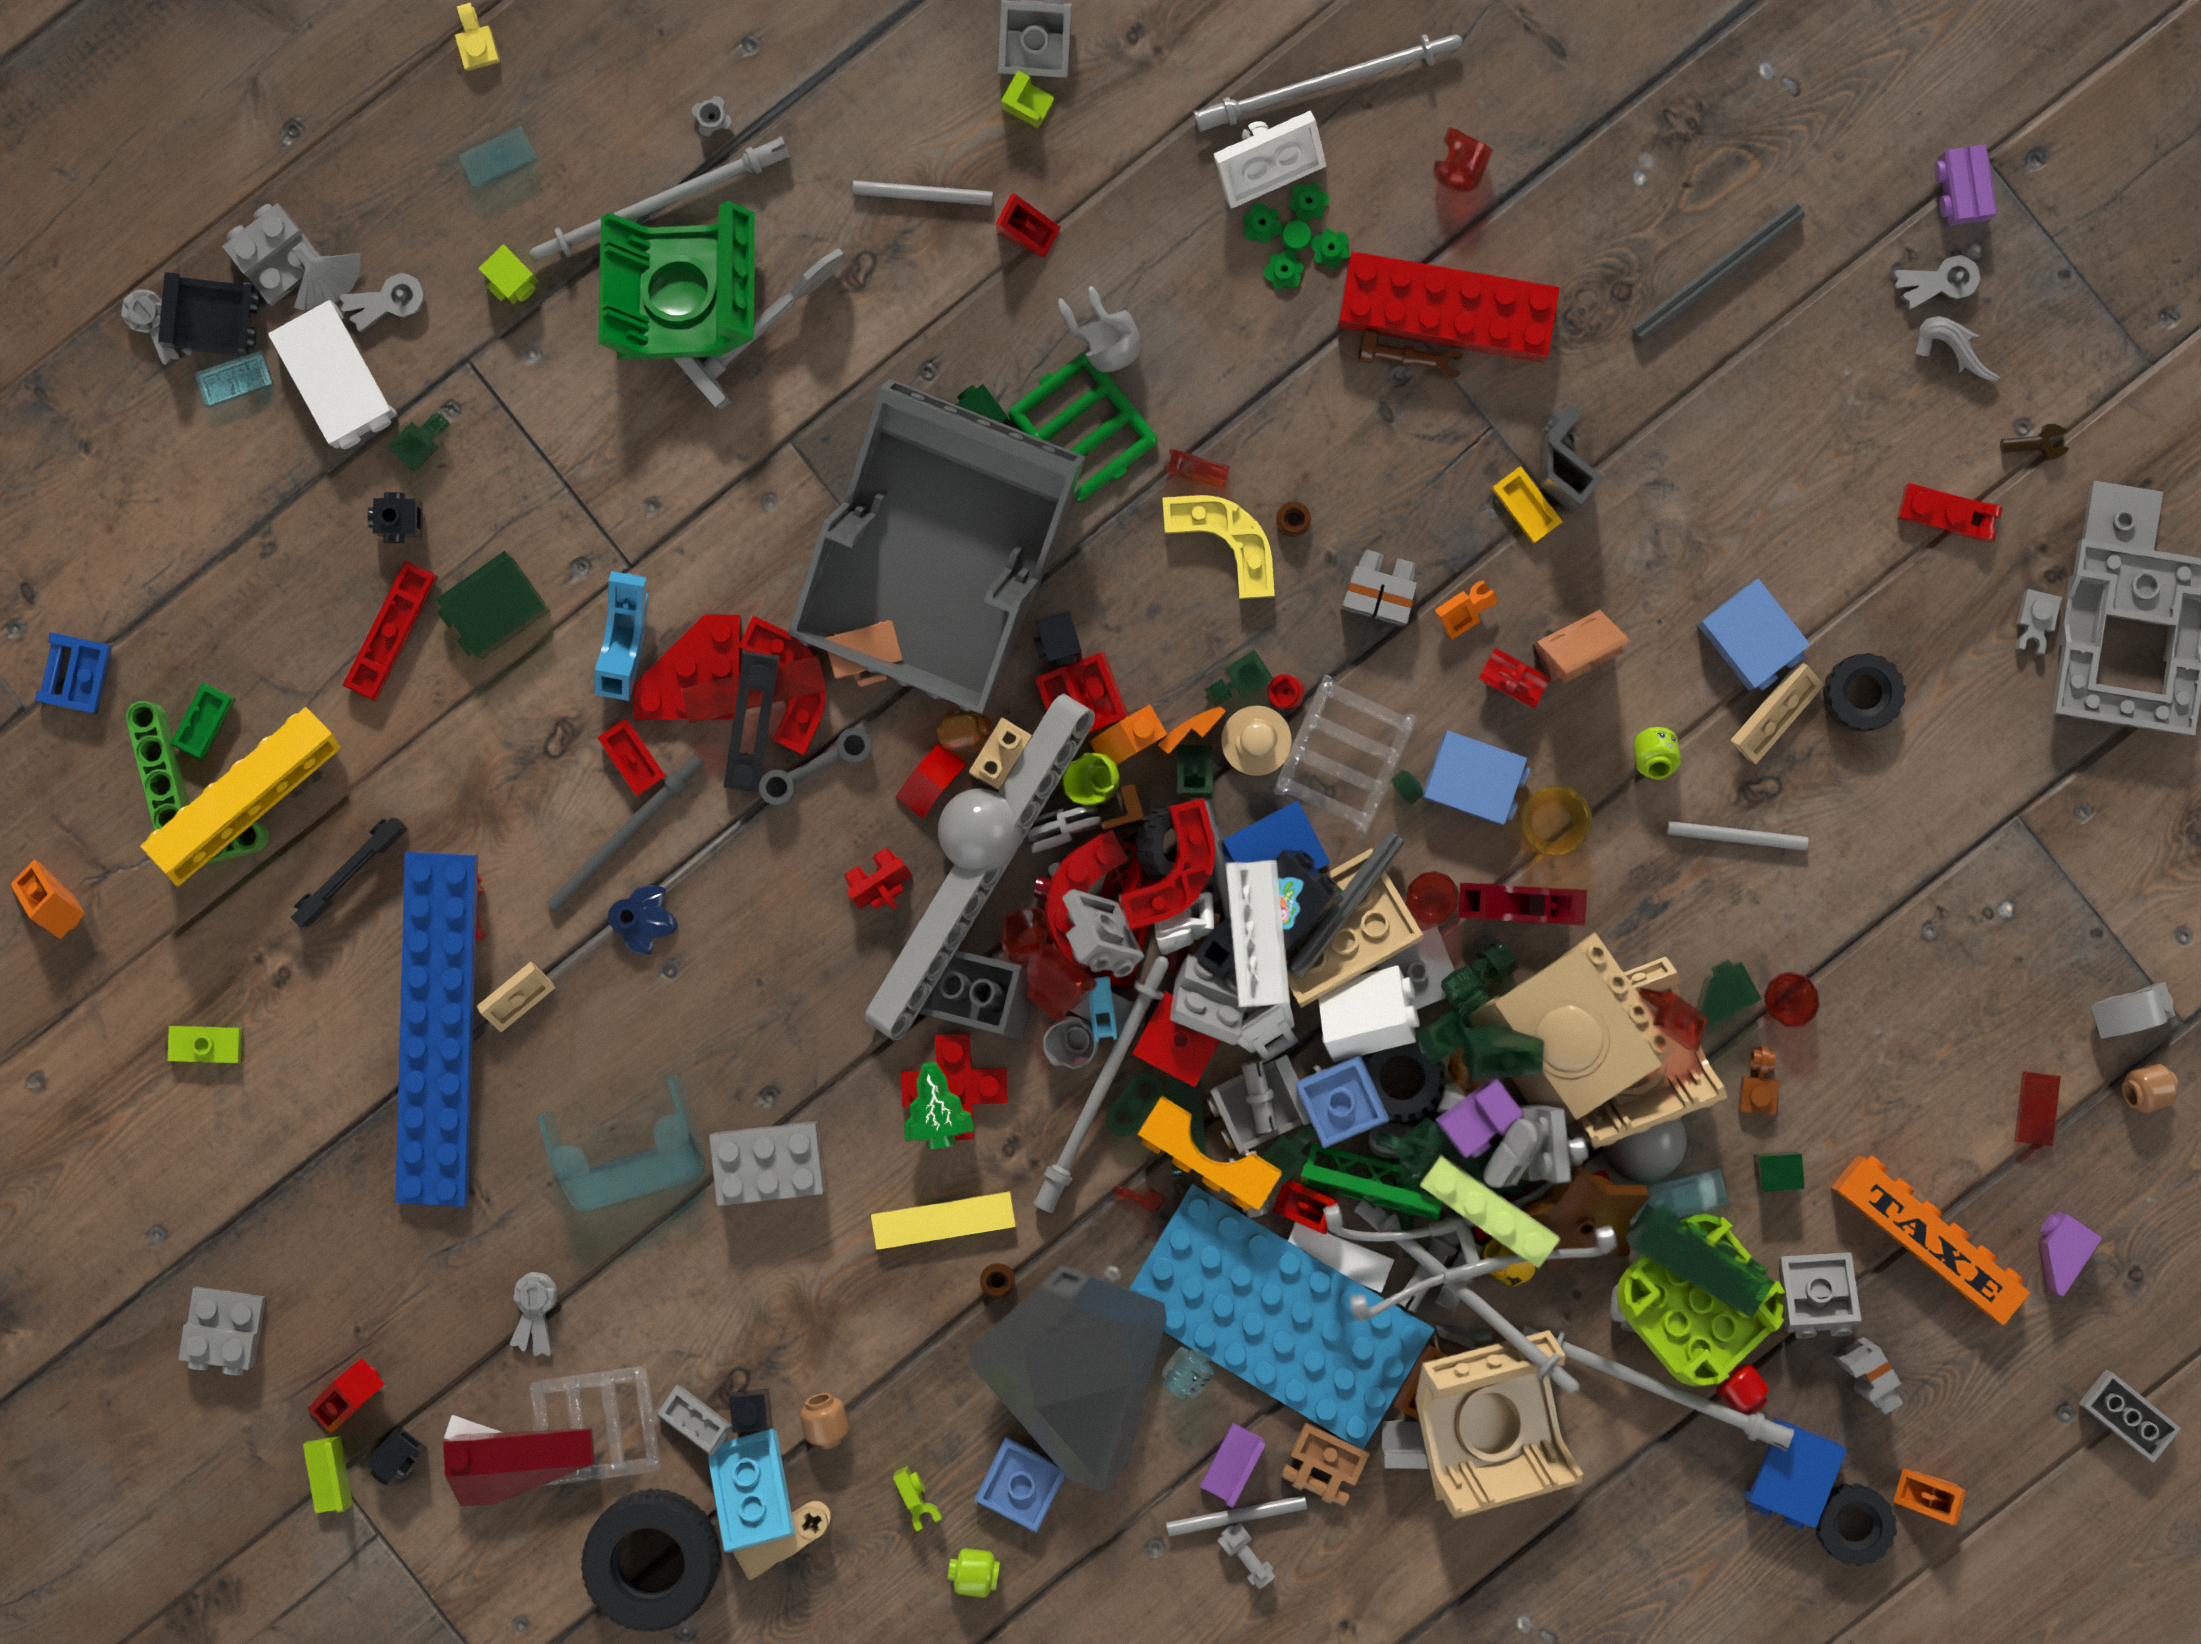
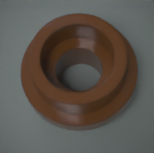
[1276,502,1311,537]
[980,1263,1015,1299]

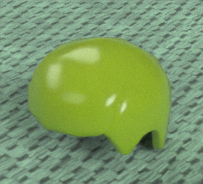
[1062,752,1120,806]

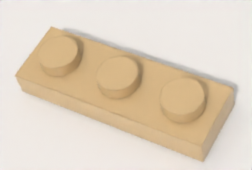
[1730,662,1824,765]

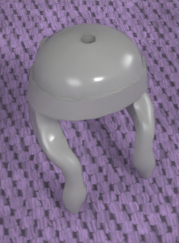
[1058,286,1142,373]

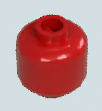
[1715,1363,1769,1416]

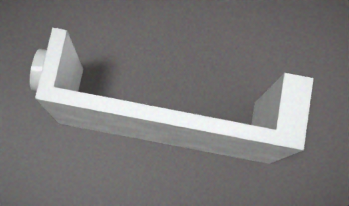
[268,300,397,449]

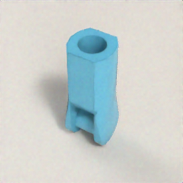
[1085,976,1118,1043]

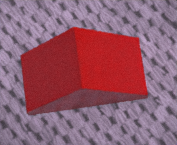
[995,193,1061,258]
[896,742,967,819]
[1272,1178,1339,1235]

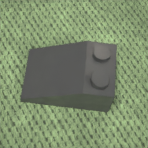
[919,950,1040,1040]

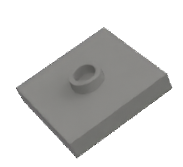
[2082,481,2163,550]
[1376,926,1463,1010]

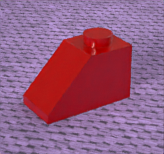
[307,1358,385,1435]

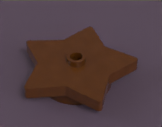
[1520,1165,1650,1271]

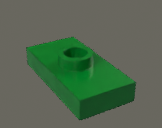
[170,682,236,761]

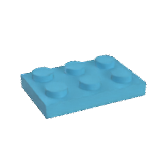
[707,1429,796,1553]

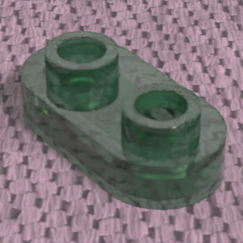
[1106,1072,1163,1137]

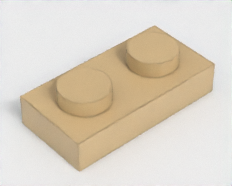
[477,962,555,1032]

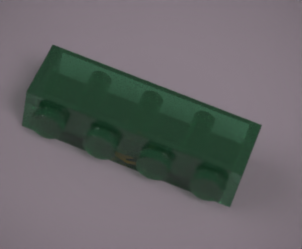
[1625,1203,1775,1318]

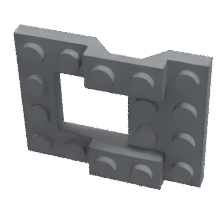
[2052,539,2201,736]

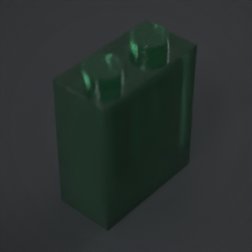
[436,551,551,659]

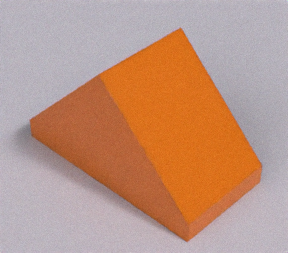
[1893,1468,1967,1526]

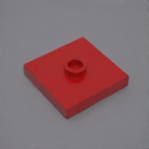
[1132,991,1220,1087]

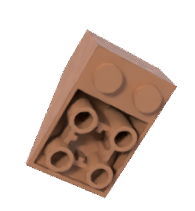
[1533,610,1630,684]

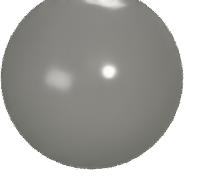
[938,788,1022,872]
[1603,1118,1687,1182]

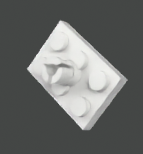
[1214,111,1326,209]

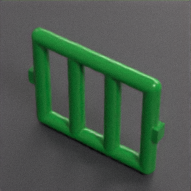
[1008,351,1158,503]

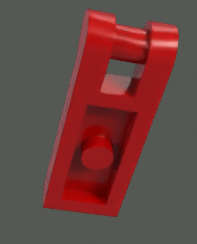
[1897,483,2003,542]

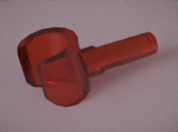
[1114,1185,1165,1211]

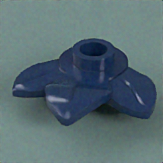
[608,885,678,955]

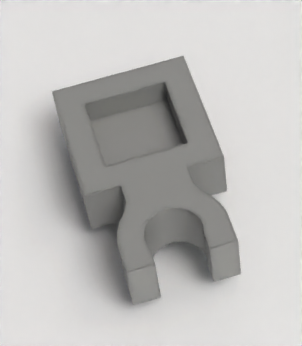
[2015,589,2062,655]

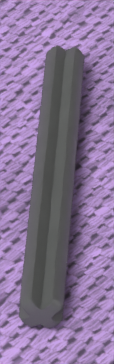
[1286,832,1404,978]

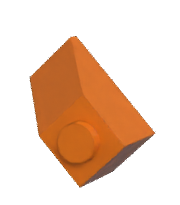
[1089,704,1168,766]
[10,859,85,939]

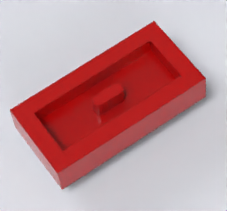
[597,718,667,796]

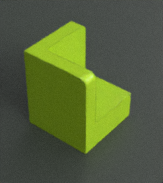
[1001,70,1054,129]

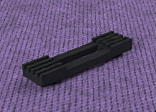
[723,650,779,793]
[290,818,408,927]

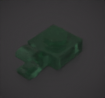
[388,411,451,472]
[1260,1124,1317,1184]

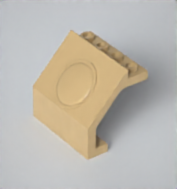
[1468,933,1677,1125]
[1578,956,1728,1149]
[1415,1330,1584,1519]

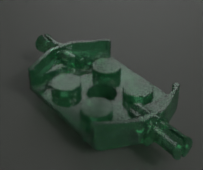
[1376,1117,1526,1198]

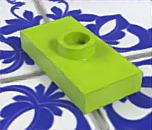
[167,1026,242,1063]

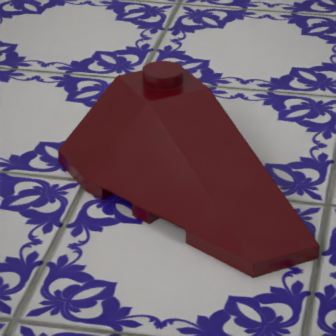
[443,1428,595,1506]

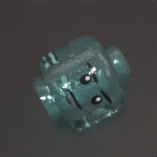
[1162,1346,1214,1401]

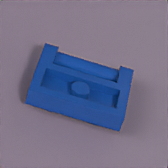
[35,632,113,714]

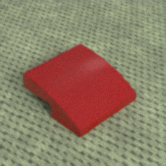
[1034,652,1129,733]

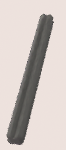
[1632,202,1805,342]

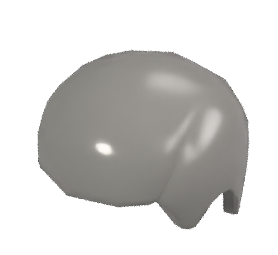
[1043,1015,1099,1070]

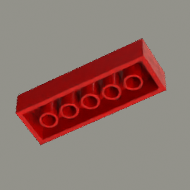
[1337,251,1560,363]

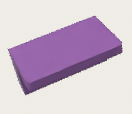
[1200,1422,1265,1508]

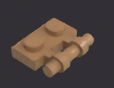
[1280,1422,1370,1507]

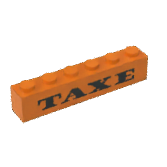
[1831,1155,2031,1325]

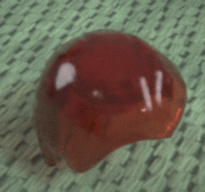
[1001,907,1054,966]

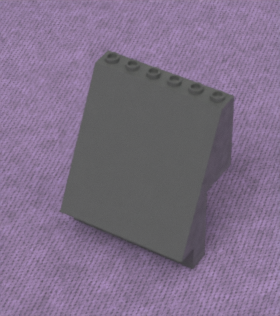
[788,379,1086,714]

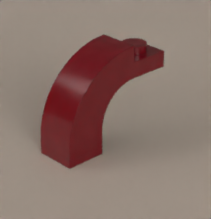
[1458,882,1587,926]

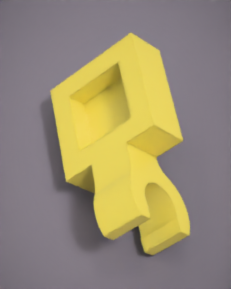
[455,3,500,71]

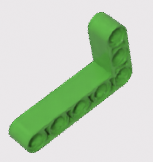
[126,701,269,866]

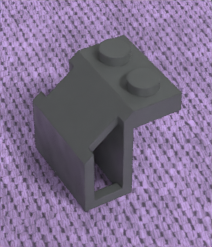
[1539,405,1604,513]

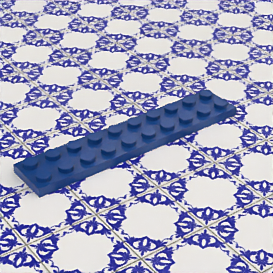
[395,851,478,1207]

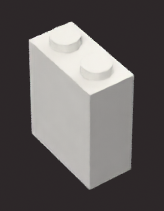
[1318,966,1419,1062]

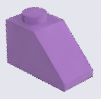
[2038,1211,2102,1297]

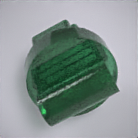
[1472,940,1518,987]
[1441,965,1490,1018]

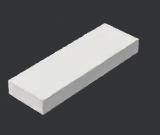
[1288,1222,1394,1292]

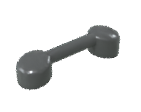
[759,727,872,805]

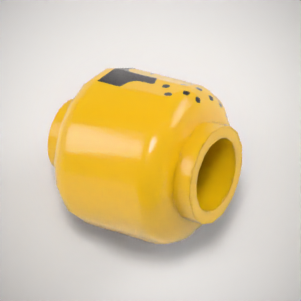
[1483,1238,1535,1287]

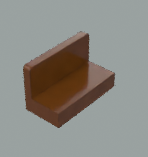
[1101,784,1144,831]

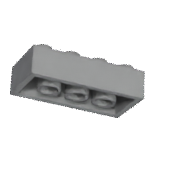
[2078,1370,2181,1463]

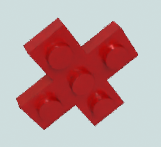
[901,1034,1008,1140]

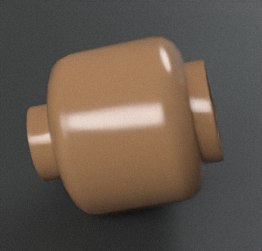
[2122,1063,2179,1113]
[799,1393,850,1449]

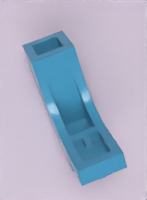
[594,571,649,701]

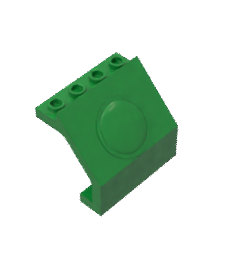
[598,200,755,360]

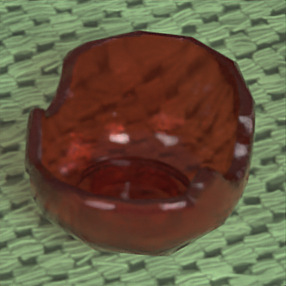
[1405,871,1459,925]
[1763,971,1820,1028]

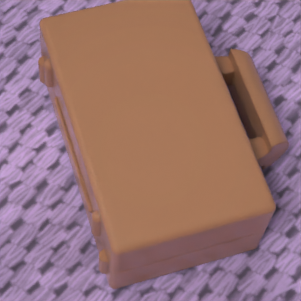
[825,620,903,687]

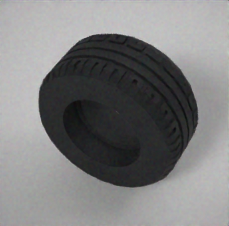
[581,1489,721,1632]

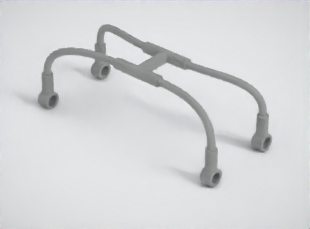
[1324,1138,1616,1321]

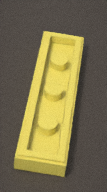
[871,1191,1016,1250]

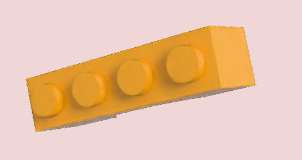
[1138,1096,1282,1211]

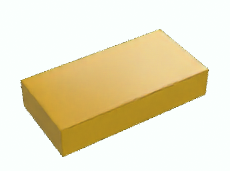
[1491,466,1563,544]

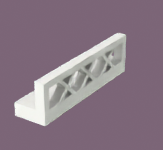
[1226,860,1290,1007]

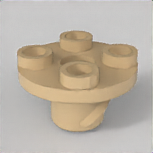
[1221,706,1292,776]

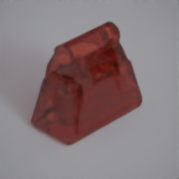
[1026,944,1097,1022]

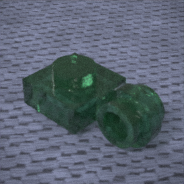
[1205,650,1273,707]

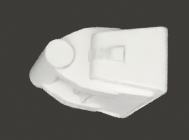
[1155,892,1214,955]
[1237,1003,1299,1064]

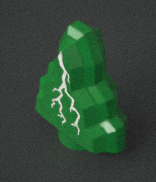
[904,1062,975,1149]

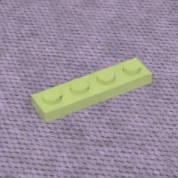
[1420,1155,1559,1269]

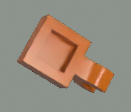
[1434,580,1498,640]

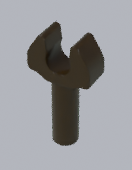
[2000,424,2069,461]

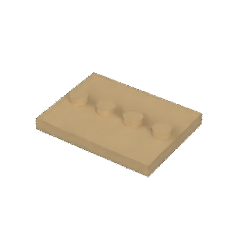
[1286,848,1424,1008]

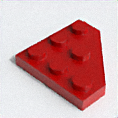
[633,614,741,720]

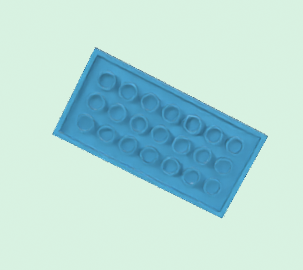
[1129,1183,1435,1450]

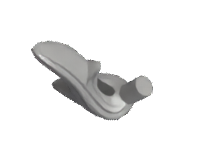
[1915,316,2001,381]

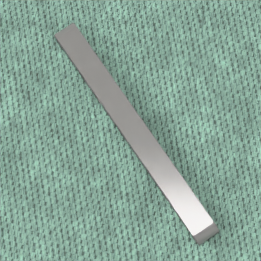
[865,694,1095,1040]

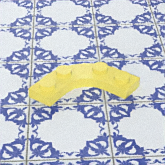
[1162,495,1275,599]

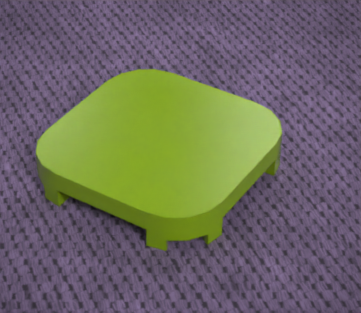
[1617,1214,1785,1387]

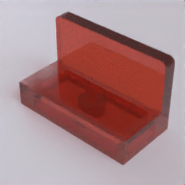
[1639,988,1709,1051]

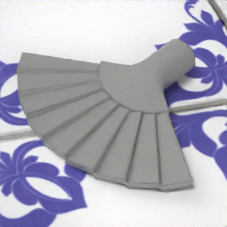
[292,242,361,310]

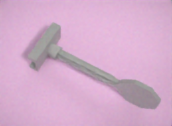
[673,248,847,410]

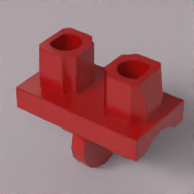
[1478,648,1551,709]
[844,848,913,910]

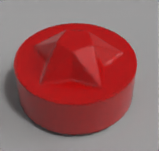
[1267,674,1304,710]

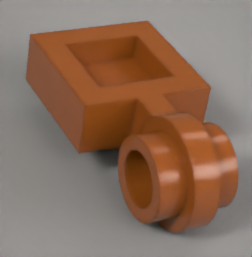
[1738,1046,1779,1115]

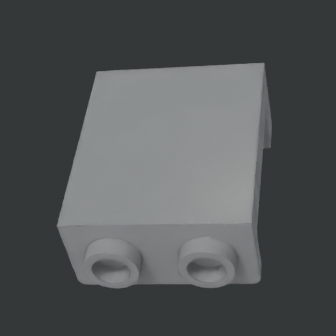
[1206,1054,1311,1155]

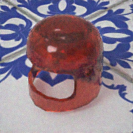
[1433,127,1493,193]

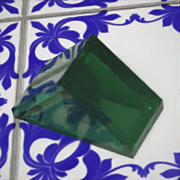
[1176,745,1213,800]

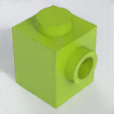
[478,244,539,304]

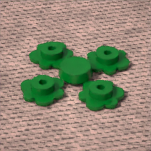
[1243,183,1350,290]

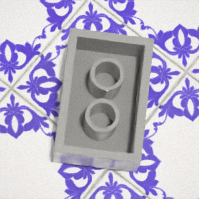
[709,1121,826,1206]

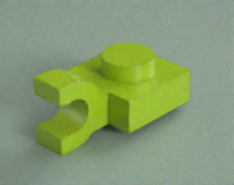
[893,1466,942,1532]

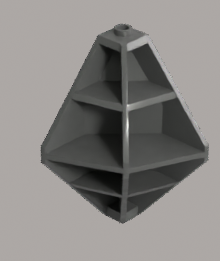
[969,1265,1167,1492]

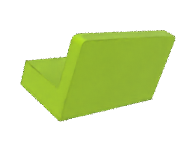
[303,1435,353,1514]

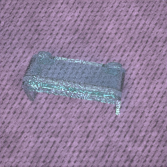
[537,1074,706,1211]

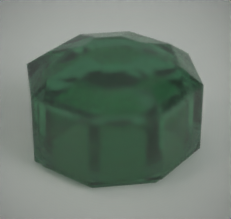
[1391,770,1423,804]

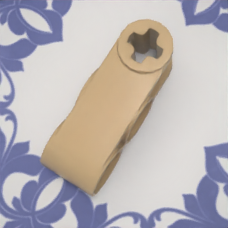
[732,1501,831,1580]

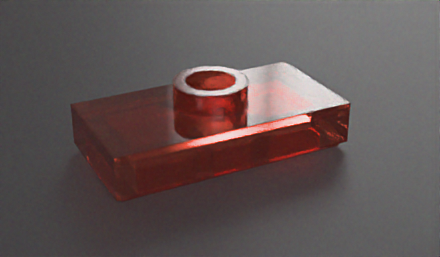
[2014,1071,2061,1146]

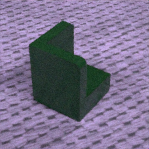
[1753,1151,1805,1192]

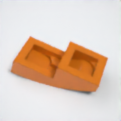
[1157,707,1226,756]

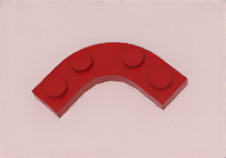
[738,615,826,755]
[1118,798,1215,930]
[1045,829,1129,975]

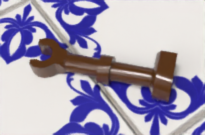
[1358,329,1463,379]

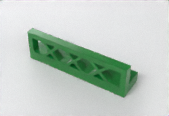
[1301,1143,1443,1221]

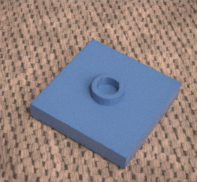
[1294,1054,1389,1149]
[974,1436,1066,1533]

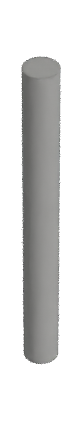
[853,181,993,206]
[1666,821,1809,851]
[1166,1495,1307,1537]

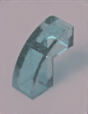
[1630,1168,1729,1226]

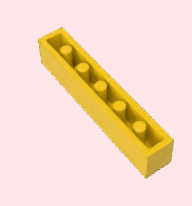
[140,707,341,887]

